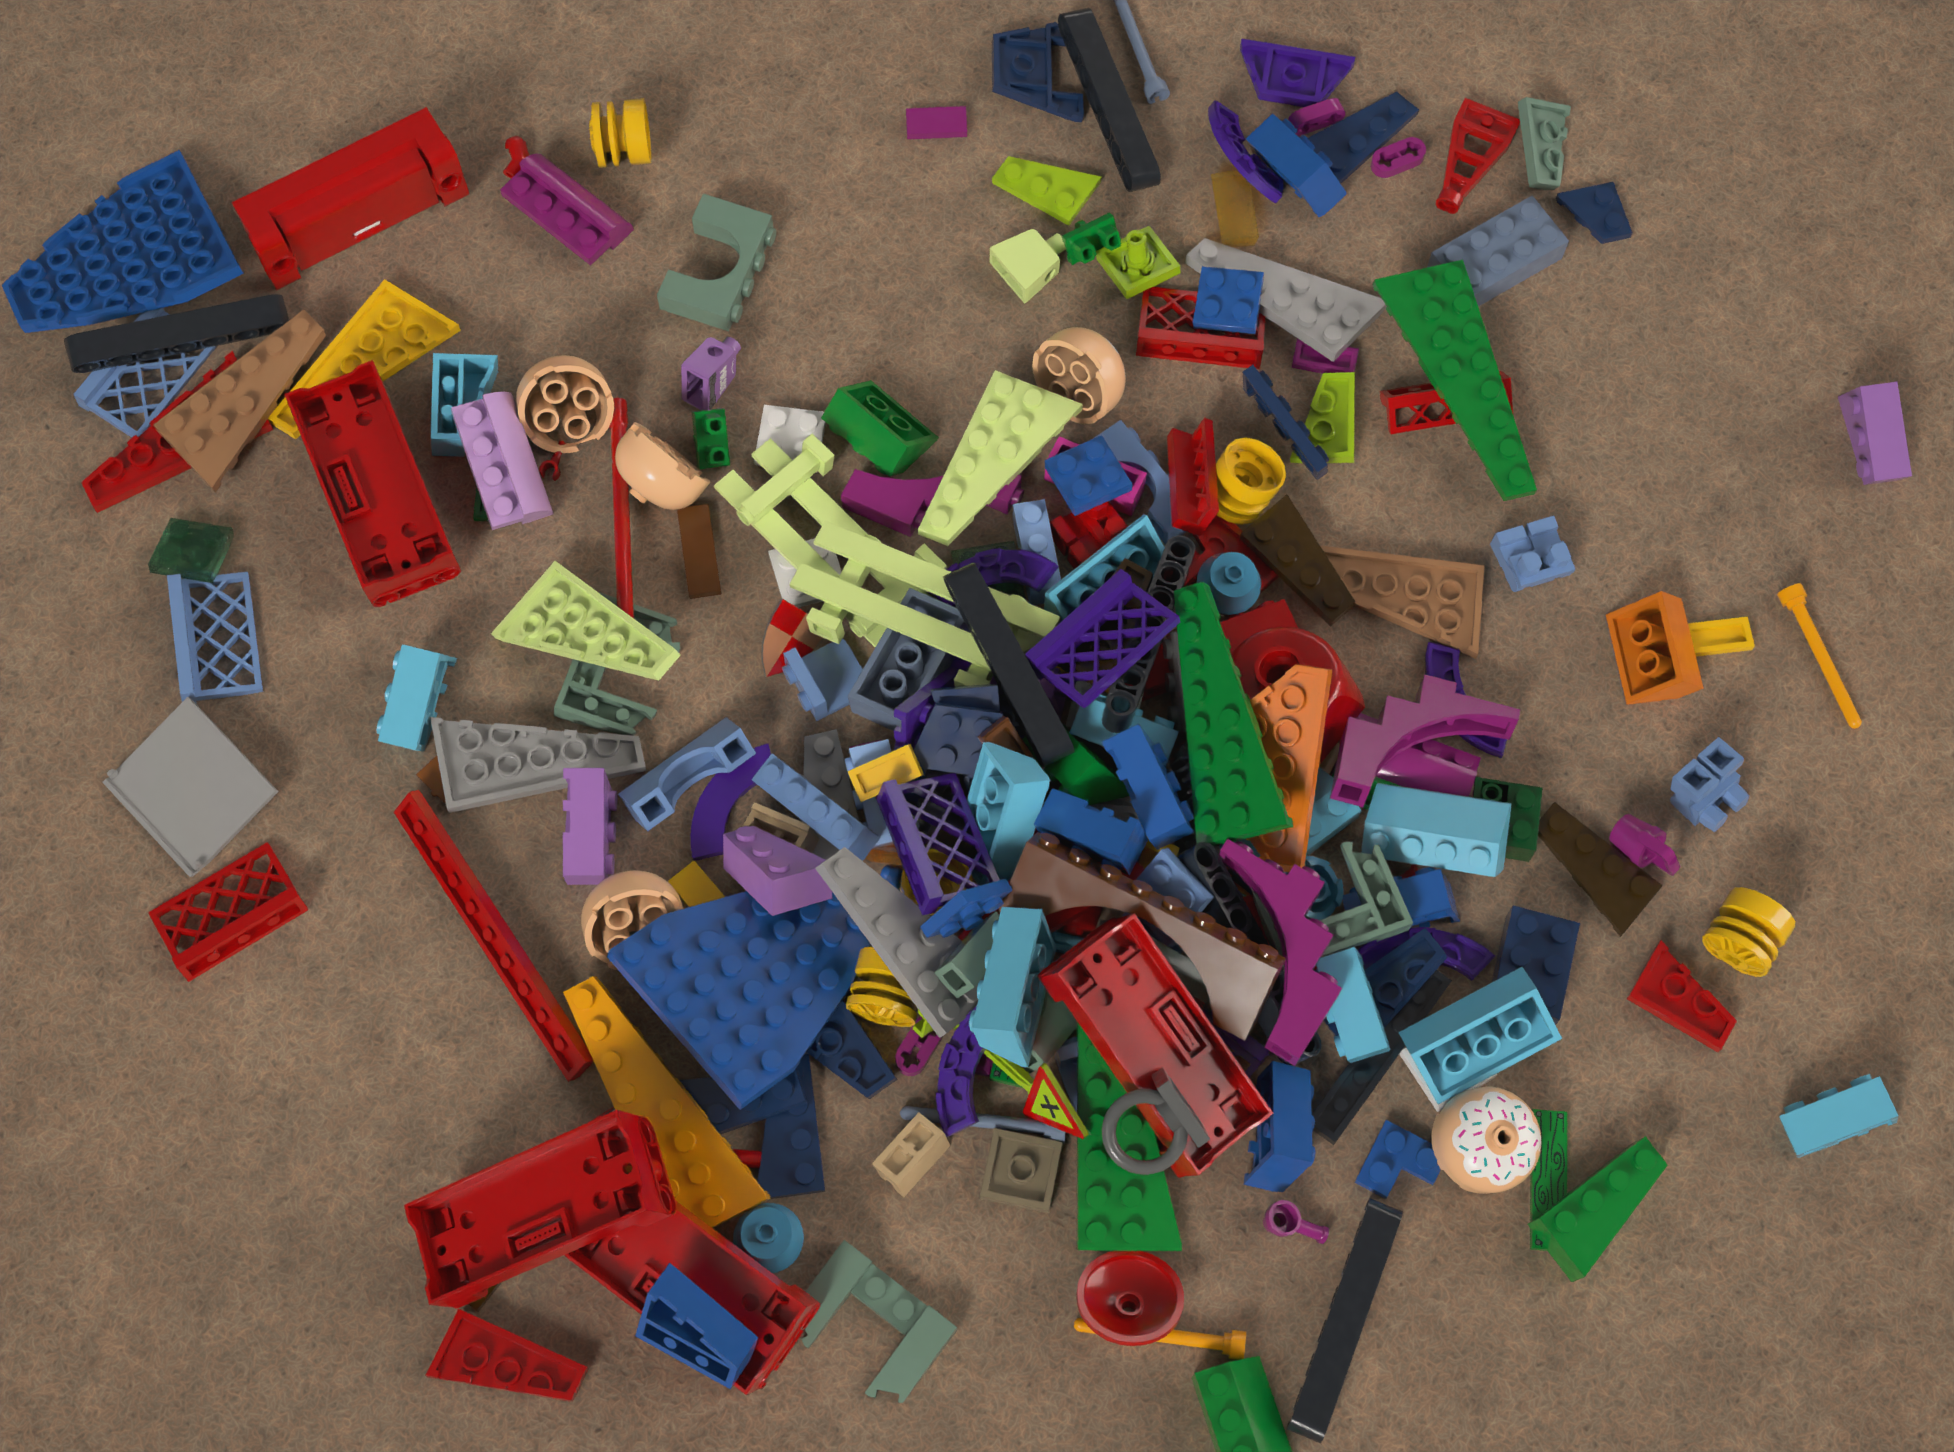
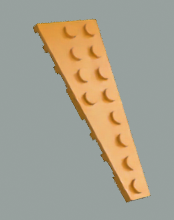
[563,976,771,1228]

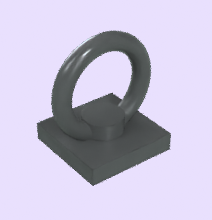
[1102,1067,1210,1175]

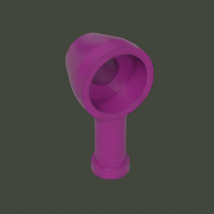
[1263,1200,1329,1244]

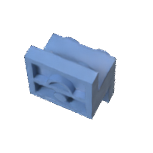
[1122,848,1214,954]

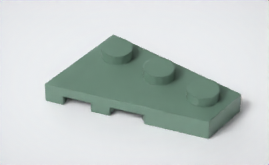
[1518,97,1571,190]

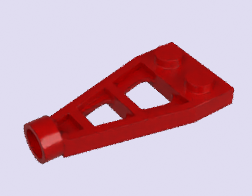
[1436,98,1520,214]

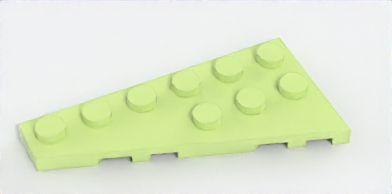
[918,370,1083,546]
[491,561,681,681]

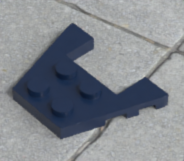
[992,22,1084,122]
[904,702,1005,802]

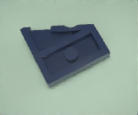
[1556,182,1633,244]

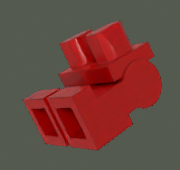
[1050,501,1128,569]

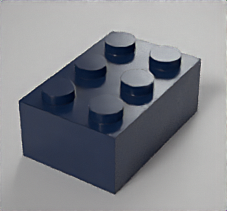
[1491,905,1580,1025]

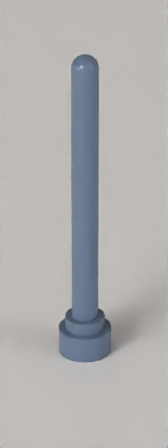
[1114,0,1170,104]
[900,1106,1066,1143]

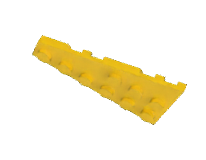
[268,279,461,439]

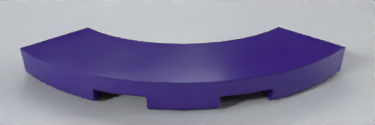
[1208,100,1284,204]
[929,548,1059,607]
[1425,642,1507,758]
[690,744,771,861]
[1357,927,1495,981]
[936,1006,986,1137]

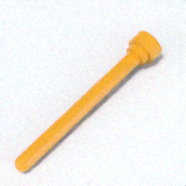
[1777,583,1862,729]
[1074,1317,1246,1360]

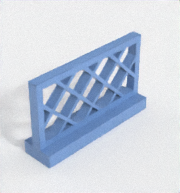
[74,308,216,437]
[167,572,263,703]

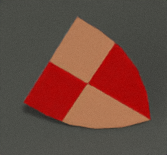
[761,598,822,677]

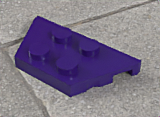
[1240,39,1355,107]
[894,667,959,750]

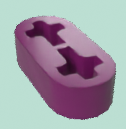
[1288,98,1346,136]
[1370,137,1426,178]
[895,1016,943,1076]

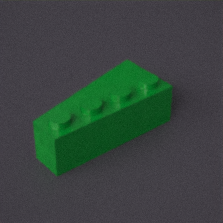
[1527,1136,1668,1282]

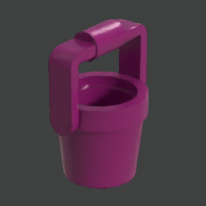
[1609,814,1681,876]

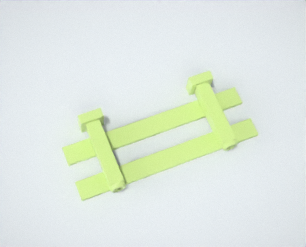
[714,434,947,647]
[789,520,1061,687]

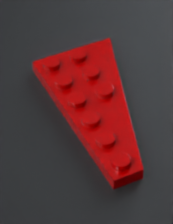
[81,351,273,513]

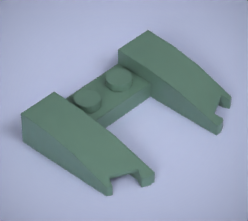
[554,592,680,736]
[1251,841,1413,971]
[801,1240,957,1403]

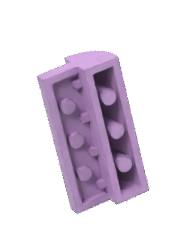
[451,392,553,530]

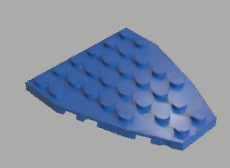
[2,150,244,333]
[607,891,871,1110]

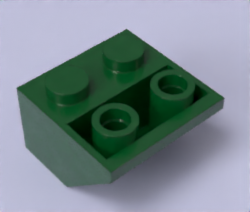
[1473,777,1543,862]

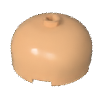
[515,355,614,453]
[615,422,711,510]
[581,870,684,970]

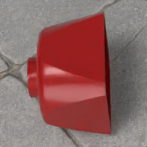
[1231,627,1365,765]

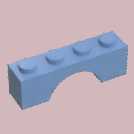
[1091,420,1187,545]
[618,717,756,831]
[752,754,881,861]

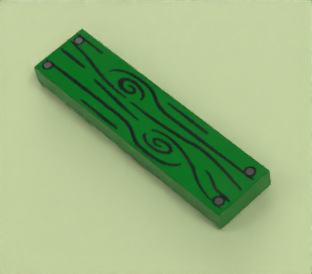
[1530,1109,1567,1251]

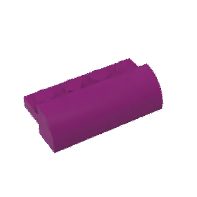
[500,153,634,266]
[1333,713,1481,797]

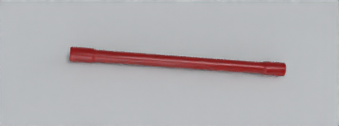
[609,398,634,618]

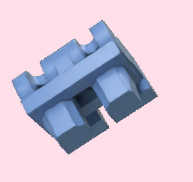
[1490,516,1575,592]
[1670,737,1749,832]

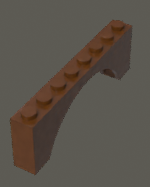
[998,832,1286,1041]

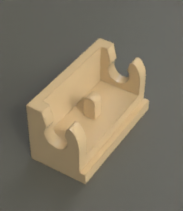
[742,802,820,853]
[872,1112,950,1197]

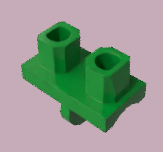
[1061,212,1121,265]
[692,408,730,469]

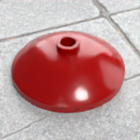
[1076,1251,1184,1346]

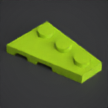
[992,156,1102,226]
[1290,372,1355,463]

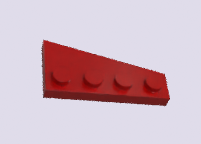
[425,1308,589,1402]

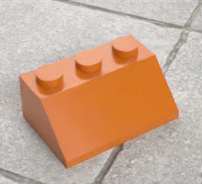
[1606,591,1704,705]

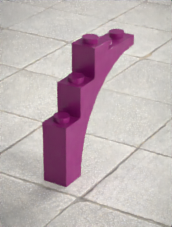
[841,469,1024,537]
[1330,674,1520,807]
[1219,839,1342,1066]

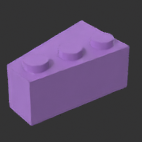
[1838,382,1912,485]
[563,768,618,885]
[723,826,832,916]

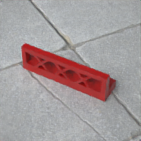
[1380,371,1513,434]
[1167,418,1219,536]

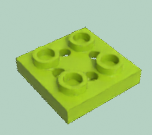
[1096,226,1181,299]

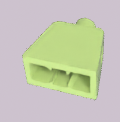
[989,229,1066,304]

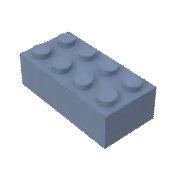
[1427,195,1569,306]
[848,588,970,731]

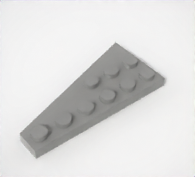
[1185,238,1387,362]
[430,717,646,813]
[815,847,984,1038]

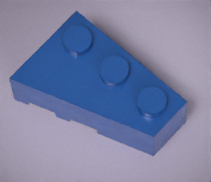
[1246,113,1347,217]
[1102,724,1195,850]
[1034,788,1148,876]
[1342,867,1460,927]
[1243,1061,1316,1192]
[635,1263,758,1390]

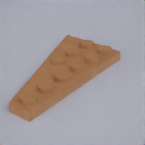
[154,309,326,493]
[1321,546,1484,659]

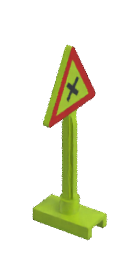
[913,1009,1089,1139]

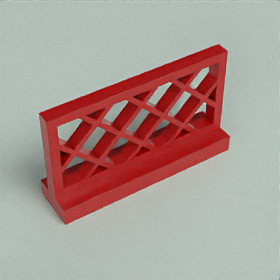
[1136,287,1266,370]
[148,842,309,982]

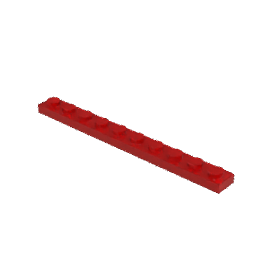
[394,790,594,1082]

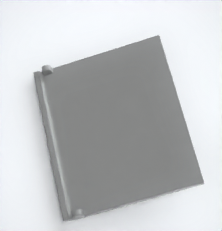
[103,697,279,877]

